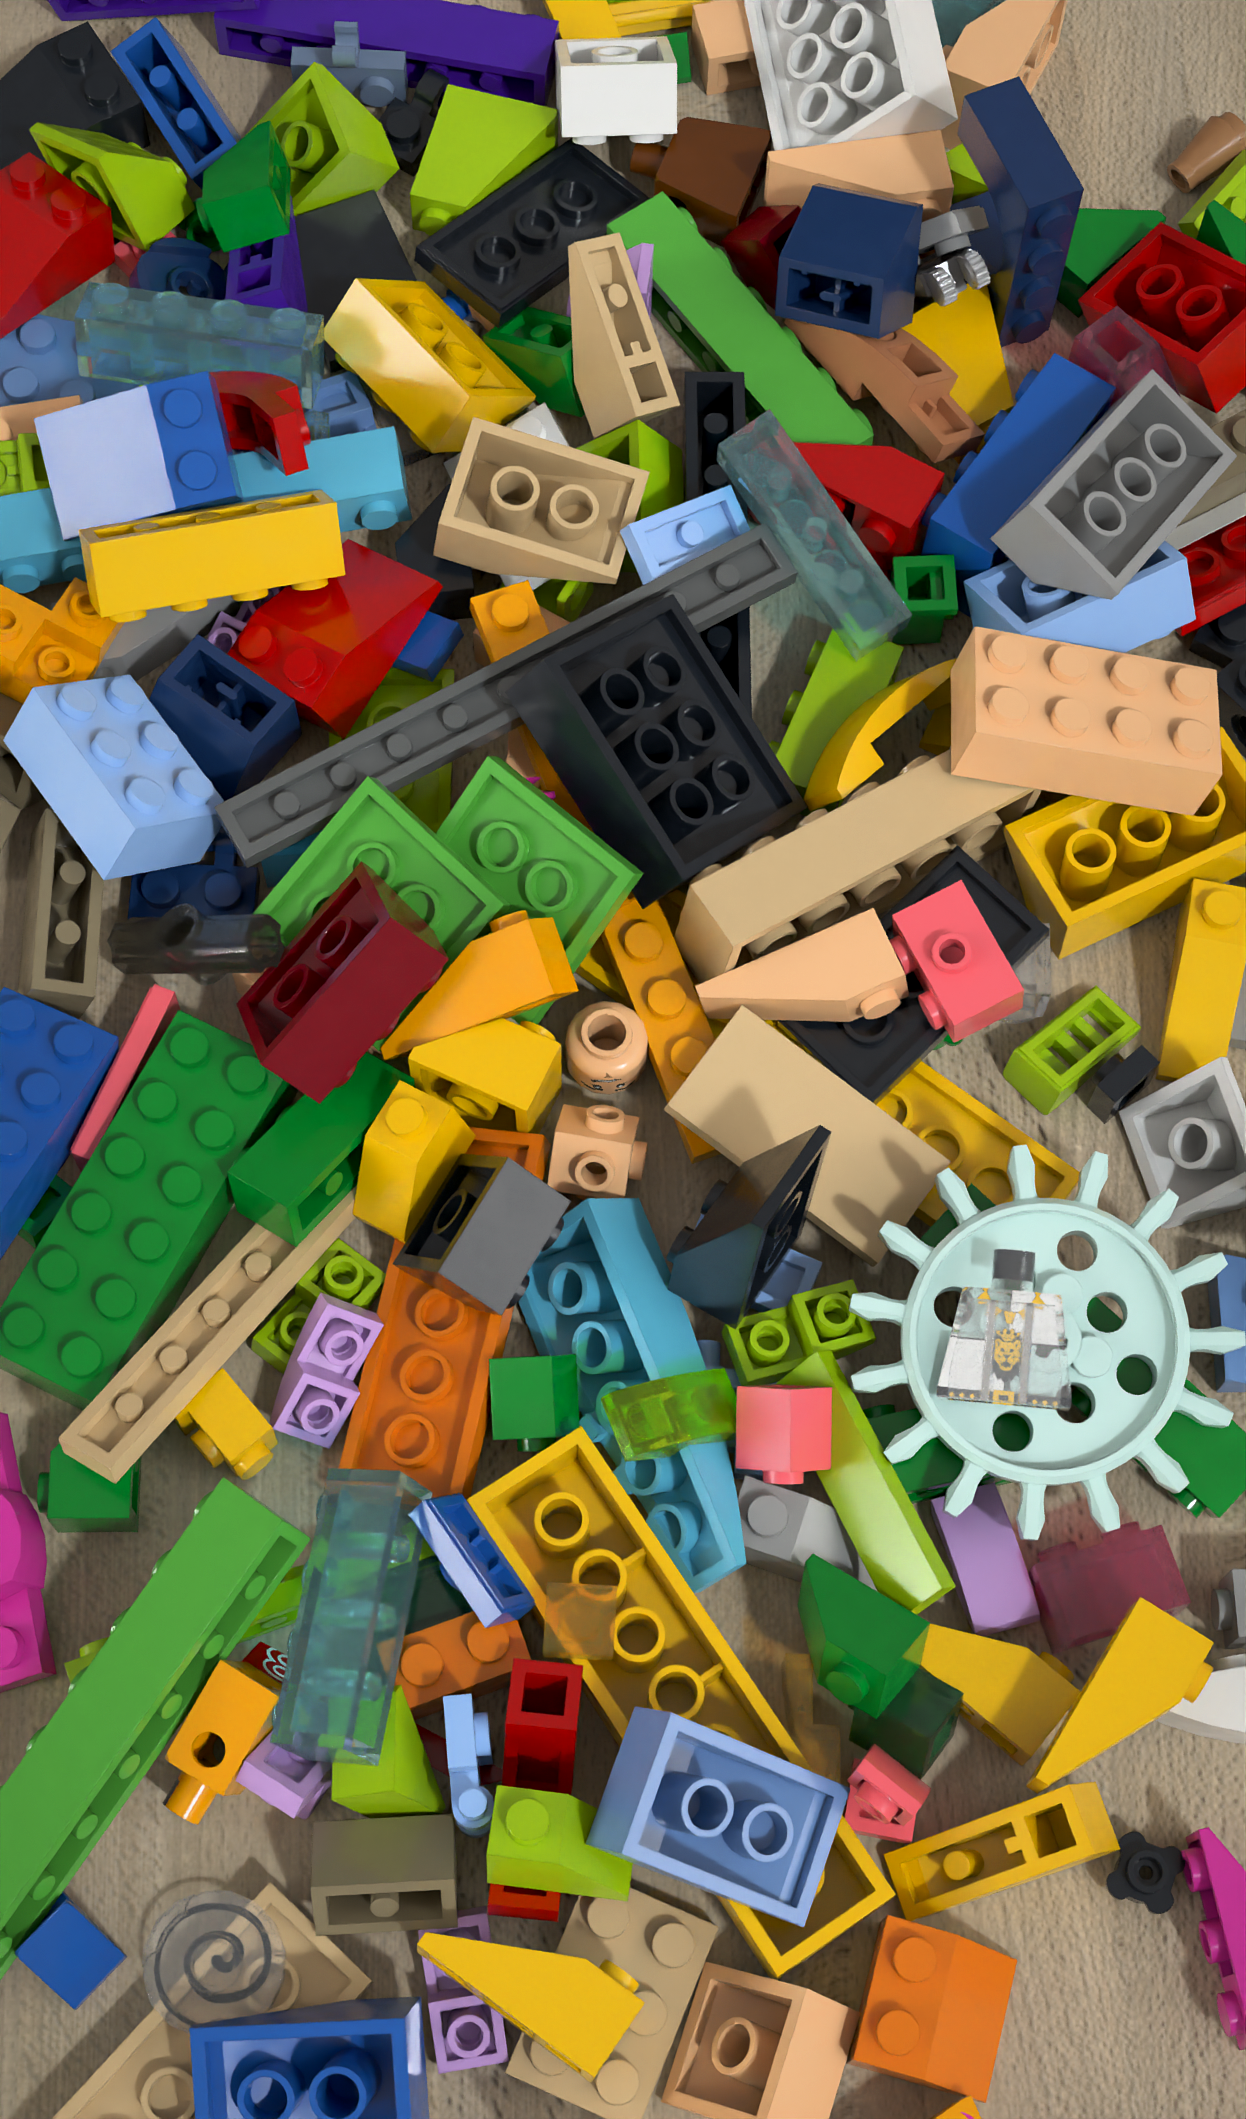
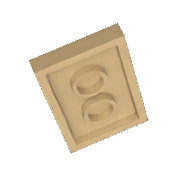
[505,1888,719,2119]

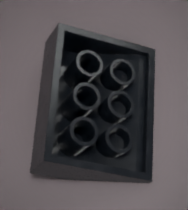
[505,594,808,909]

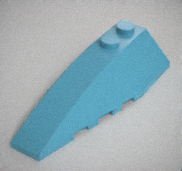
[518,1198,747,1593]

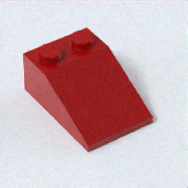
[0,152,115,339]
[227,539,443,739]

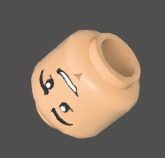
[565,1001,648,1095]

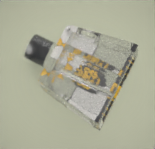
[937,1249,1071,1411]

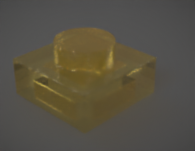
[543,1582,617,1661]

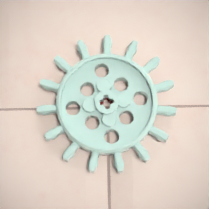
[849,1145,1246,1541]

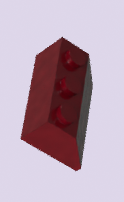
[236,861,449,1104]

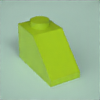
[486,1785,633,1901]

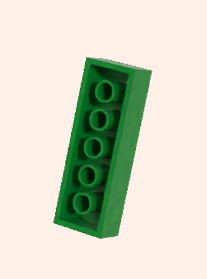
[0,1010,299,1411]

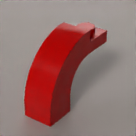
[172,371,311,476]
[487,1658,583,1922]

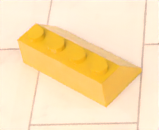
[1003,727,1246,960]

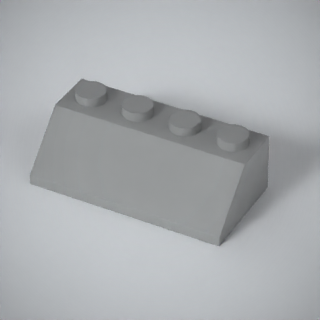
[990,369,1237,600]

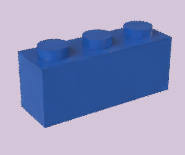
[110,17,242,189]

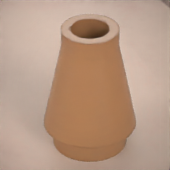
[1167,112,1246,193]

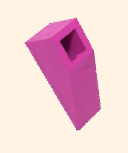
[1181,1827,1246,2051]

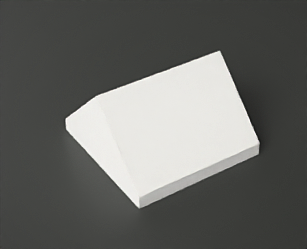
[1118,1057,1246,1229]

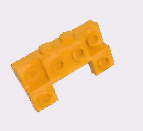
[0,577,125,704]

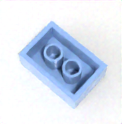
[964,541,1196,653]
[3,675,224,880]

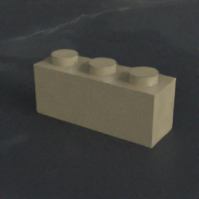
[18,808,104,1019]

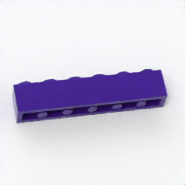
[213,0,559,107]

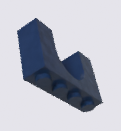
[950,76,1084,348]

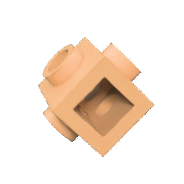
[547,1104,648,1200]

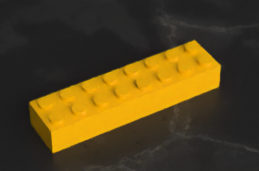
[467,1426,896,1980]

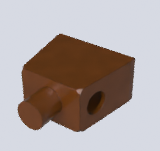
[630,117,772,248]

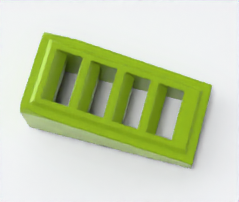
[1003,985,1141,1115]

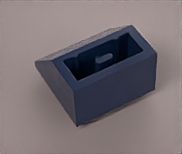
[775,183,923,339]
[149,634,302,801]

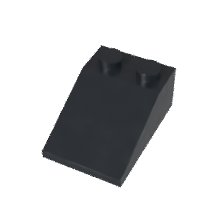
[0,21,150,170]
[667,1125,832,1330]

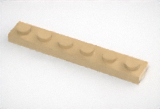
[58,1185,357,1484]

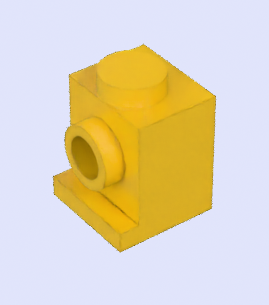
[174,1368,279,1480]

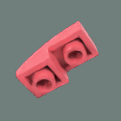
[847,1743,931,1826]

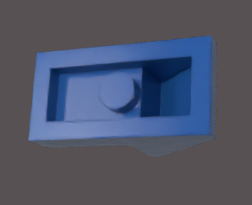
[15,1891,127,2010]

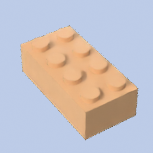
[951,626,1223,816]

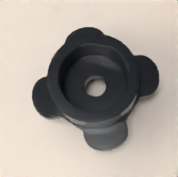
[1106,1832,1185,1914]

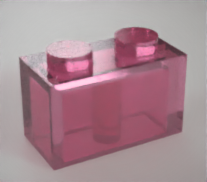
[1028,1521,1191,1655]

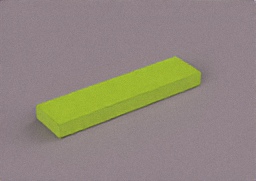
[776,1350,956,1615]

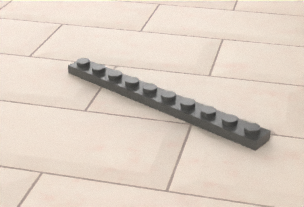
[214,522,798,868]

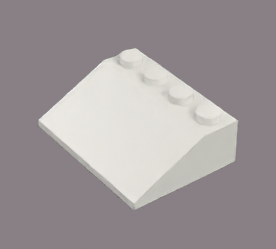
[744,0,958,151]

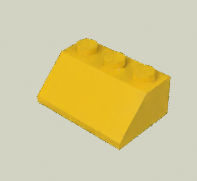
[320,278,536,453]

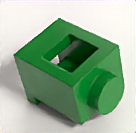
[888,554,958,645]

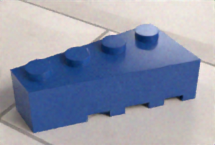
[921,353,1116,618]

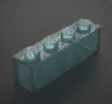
[74,282,324,409]
[717,409,912,662]
[270,1468,433,1766]

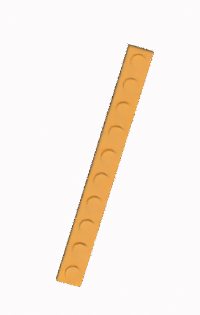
[470,580,722,1164]

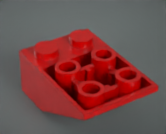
[747,441,945,585]

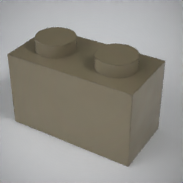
[310,1814,458,1936]

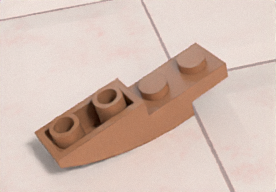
[784,318,985,463]

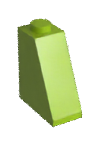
[410,84,558,236]

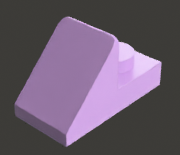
[235,1692,334,1819]

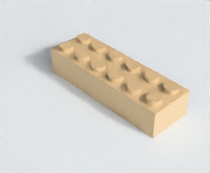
[674,746,1042,984]

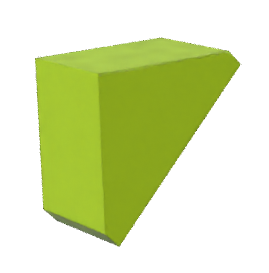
[331,1685,446,1819]

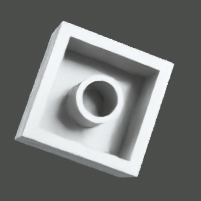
[555,36,677,145]

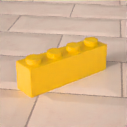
[79,489,345,622]

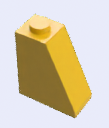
[902,283,1014,464]

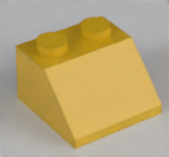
[408,1018,562,1134]

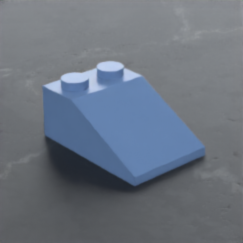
[586,1706,851,1927]

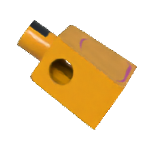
[163,1659,303,1825]

